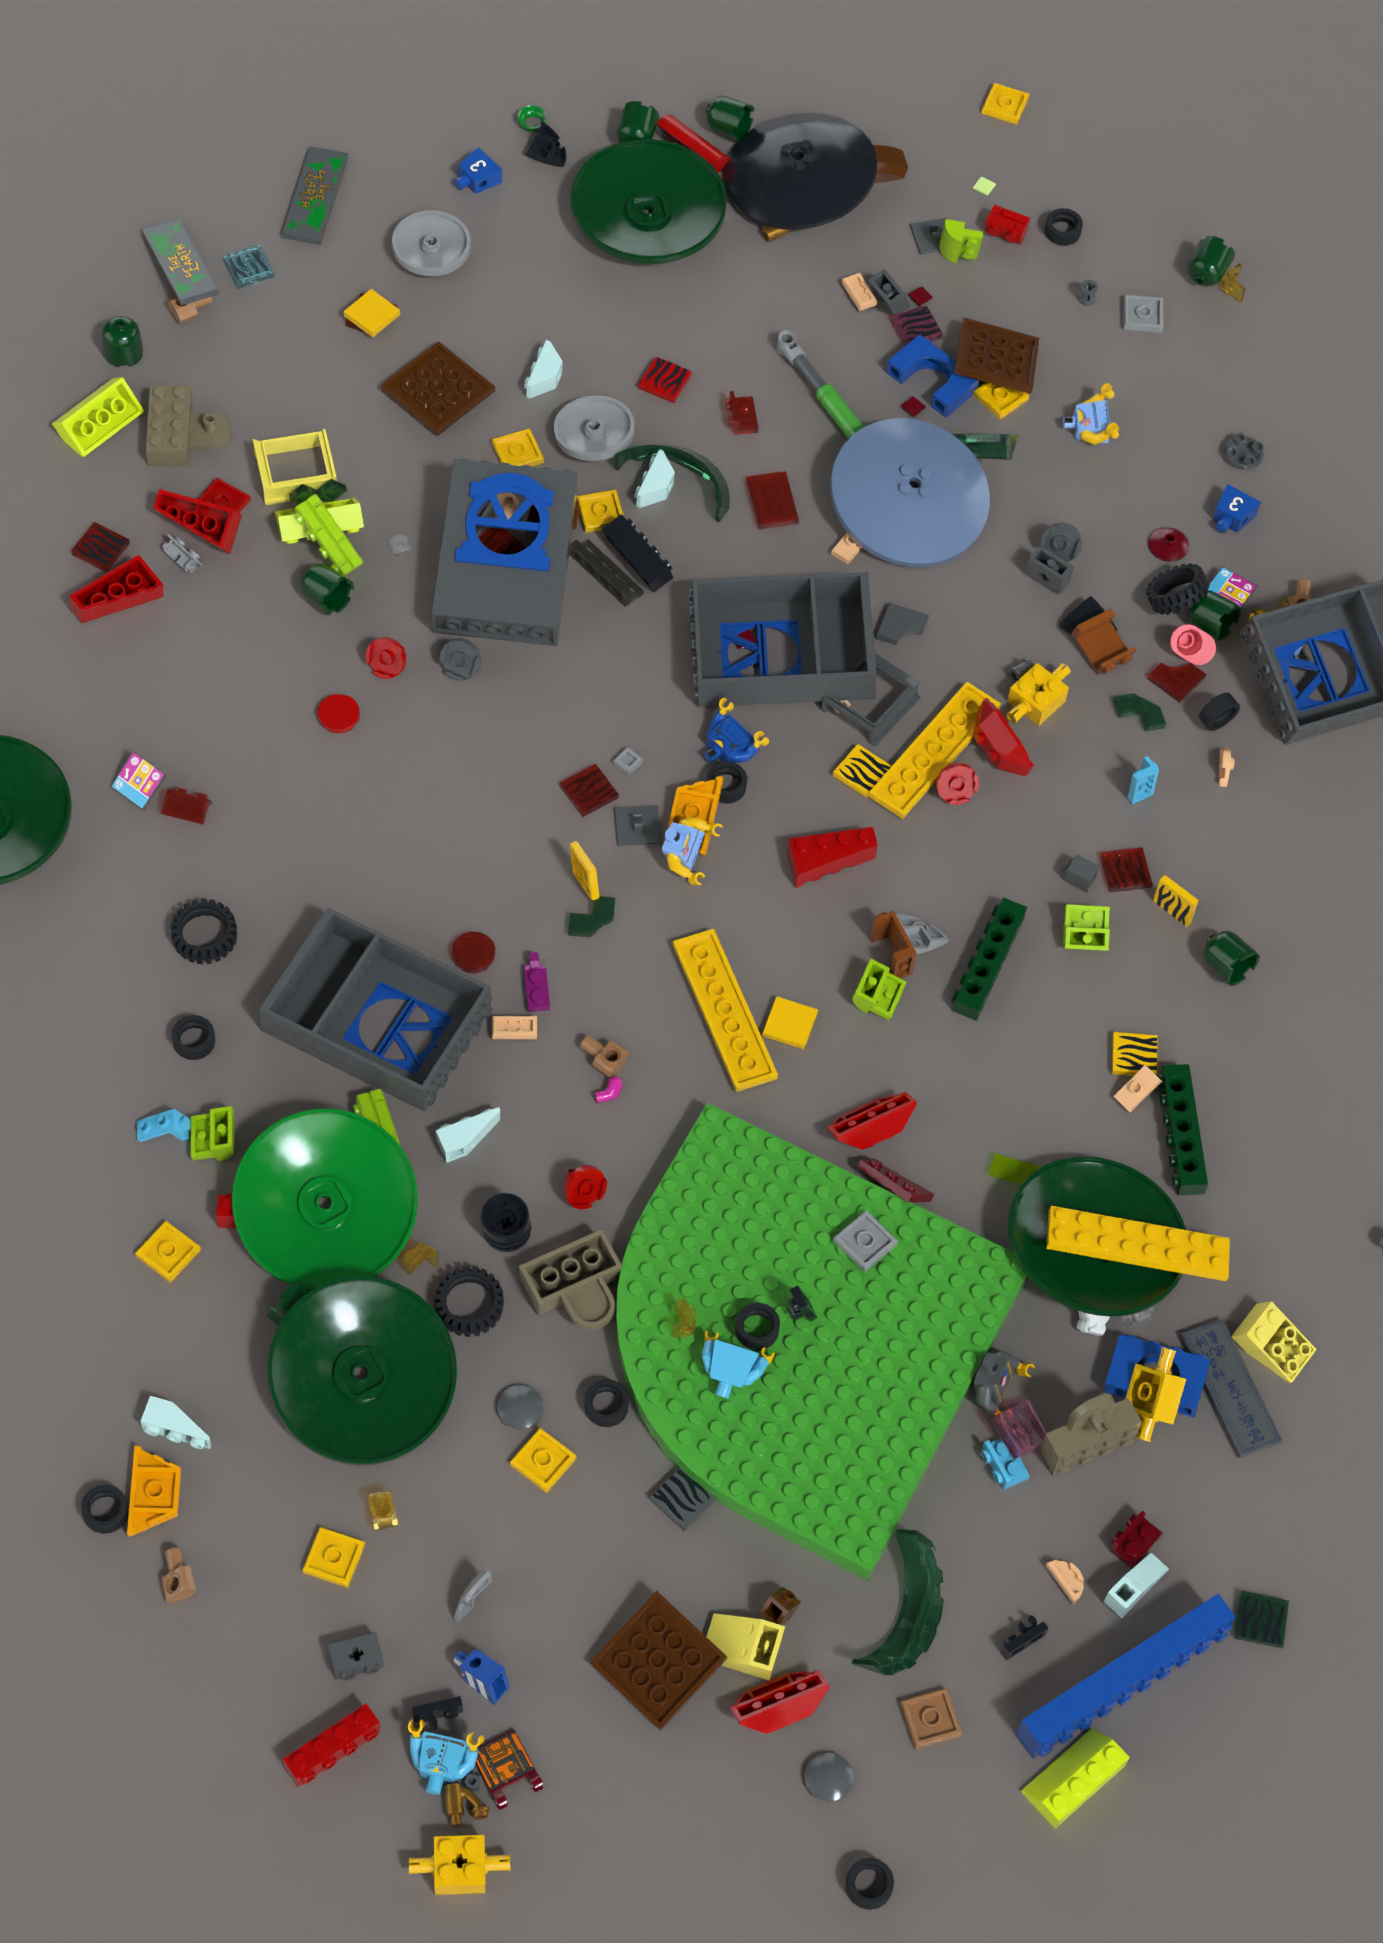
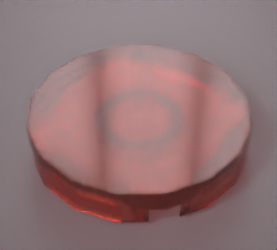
[452,931,496,973]

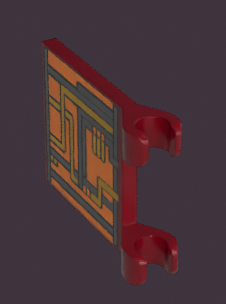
[475,1729,543,1810]

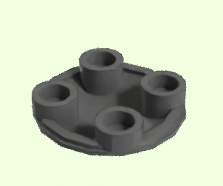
[1224,433,1264,469]
[497,1385,544,1429]
[804,1753,854,1802]

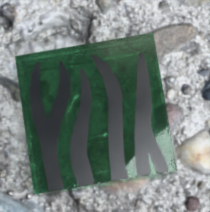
[1234,1591,1289,1649]

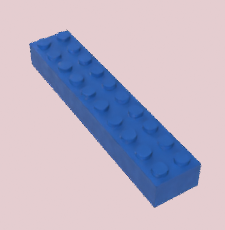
[1016,1593,1236,1758]

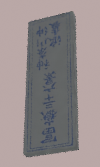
[1180,1319,1283,1458]

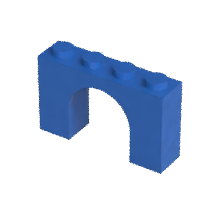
[886,334,979,418]
[1104,1334,1210,1418]

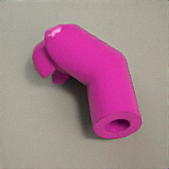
[594,1076,623,1103]

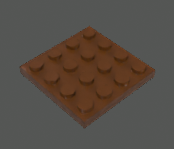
[954,317,1039,394]
[381,341,495,436]
[590,1590,728,1731]

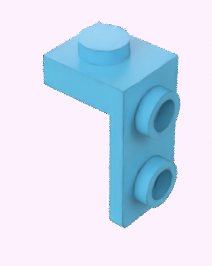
[137,1109,191,1142]

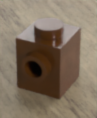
[759,1587,801,1625]

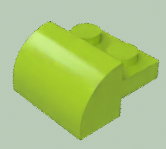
[939,219,983,263]
[1063,904,1110,951]
[853,958,907,1021]
[191,1106,234,1161]

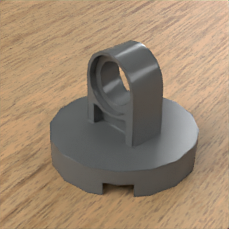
[1041,522,1083,562]
[440,638,482,681]

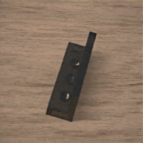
[570,539,644,607]

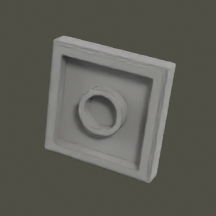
[1123,295,1164,333]
[833,1210,898,1273]

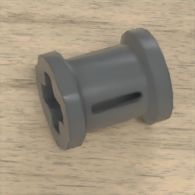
[1078,279,1098,306]
[1008,657,1034,683]

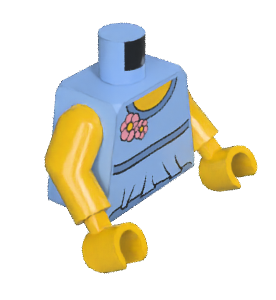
[1063,383,1119,445]
[662,817,723,886]

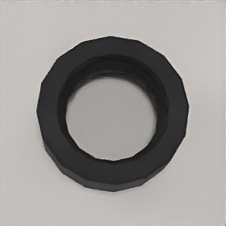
[1045,208,1083,246]
[1199,692,1240,731]
[707,761,747,804]
[172,1015,216,1060]
[735,1303,780,1350]
[584,1379,629,1427]
[81,1485,129,1534]
[845,1858,894,1910]

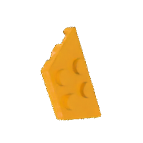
[668,776,724,857]
[127,1446,182,1536]

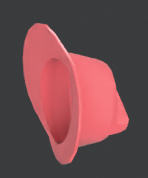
[1170,624,1216,665]

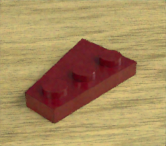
[857,1158,934,1202]

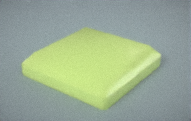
[973,177,996,196]

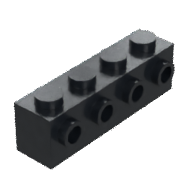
[602,514,674,593]

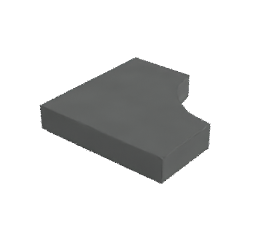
[876,603,929,645]

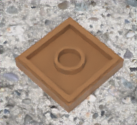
[900,1688,963,1750]

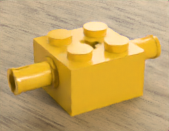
[1006,663,1070,726]
[1125,1347,1186,1442]
[409,1835,510,1895]

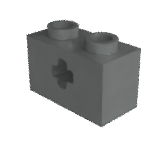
[868,269,911,317]
[1025,546,1074,594]
[328,1632,384,1680]

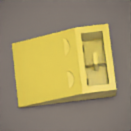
[1231,1301,1317,1383]
[706,1613,785,1681]

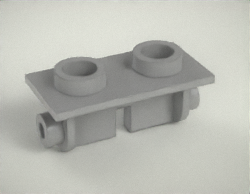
[162,534,203,573]

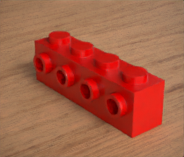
[283,1703,381,1787]

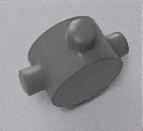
[463,1773,482,1792]

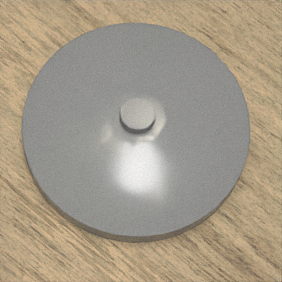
[392,210,471,276]
[554,396,635,461]

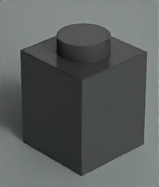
[1063,854,1099,893]

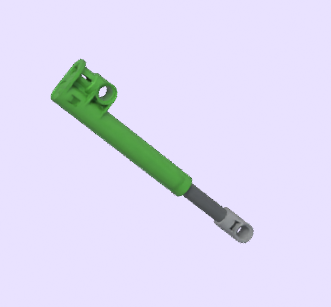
[777,330,864,439]

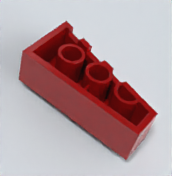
[153,489,242,554]
[69,555,164,623]
[787,827,878,888]

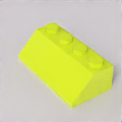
[52,377,144,457]
[274,497,364,544]
[1021,1728,1130,1829]

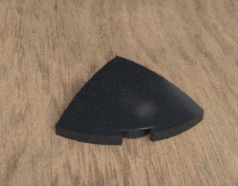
[525,122,567,167]
[1059,596,1117,635]

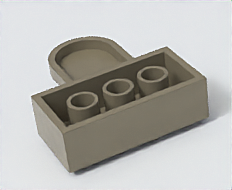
[146,386,232,466]
[519,1229,623,1330]
[1039,1394,1142,1475]

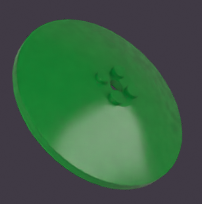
[232,1108,418,1291]

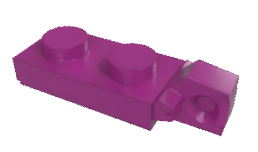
[524,952,550,1012]

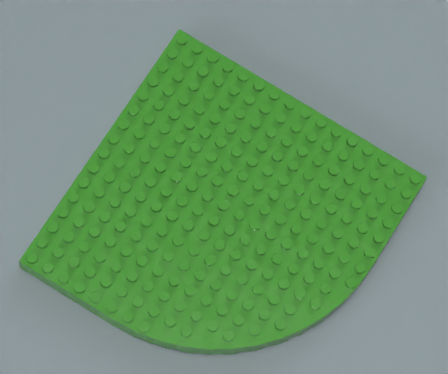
[616,1103,1028,1581]

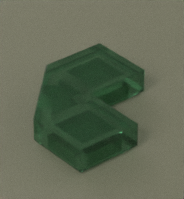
[289,479,347,504]
[1113,693,1166,732]
[568,896,615,937]

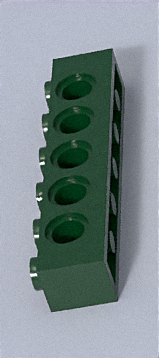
[951,897,1027,1021]
[1157,1064,1208,1196]

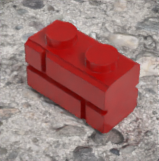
[984,204,1030,245]

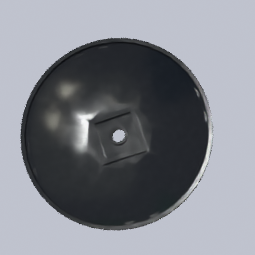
[724,113,878,229]

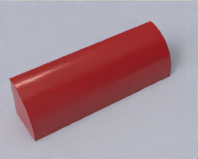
[657,114,730,174]

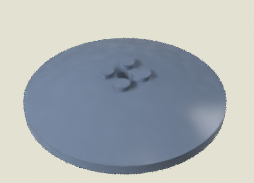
[830,418,990,567]

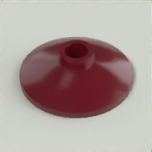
[1148,527,1189,562]

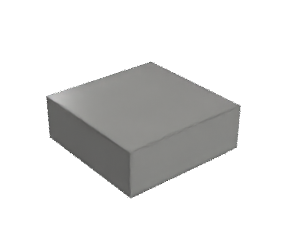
[613,747,643,776]

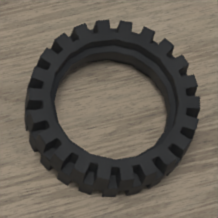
[1146,563,1209,615]
[171,899,237,964]
[435,1266,504,1337]

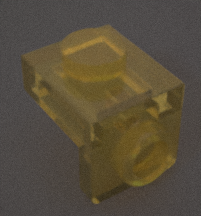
[402,1242,439,1275]
[672,1297,696,1338]
[367,1490,398,1531]

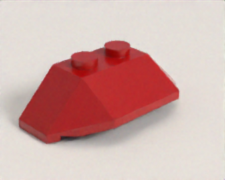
[973,698,1034,776]
[827,1091,917,1150]
[730,1670,830,1734]

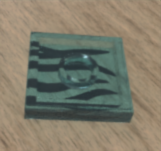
[223,245,275,289]

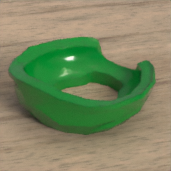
[518,105,547,132]

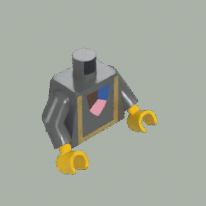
[974,1351,1035,1425]

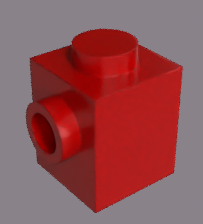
[216,1193,236,1228]

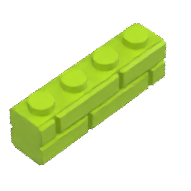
[294,494,364,577]
[353,1089,401,1146]

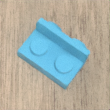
[1127,756,1159,804]
[981,1437,1030,1490]

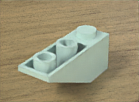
[436,1107,500,1163]
[141,1396,211,1449]
[1104,1553,1169,1618]

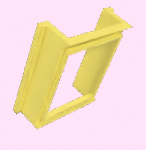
[253,429,338,505]

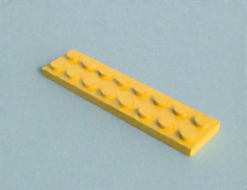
[868,682,1001,819]
[673,929,778,1092]
[1046,1206,1230,1281]

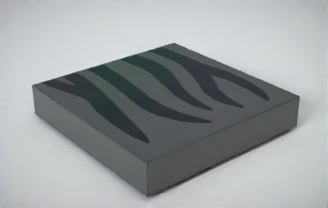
[649,1468,716,1531]

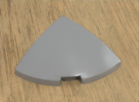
[896,914,949,955]
[454,1570,492,1623]

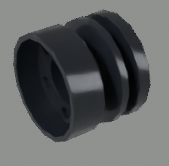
[481,1193,532,1252]

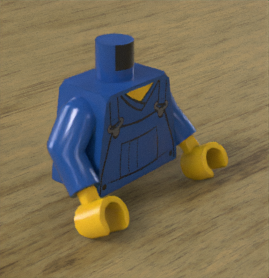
[703,698,769,763]

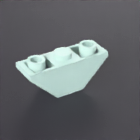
[524,340,562,398]
[634,449,675,508]

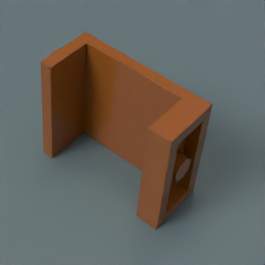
[1071,609,1137,675]
[870,911,917,978]

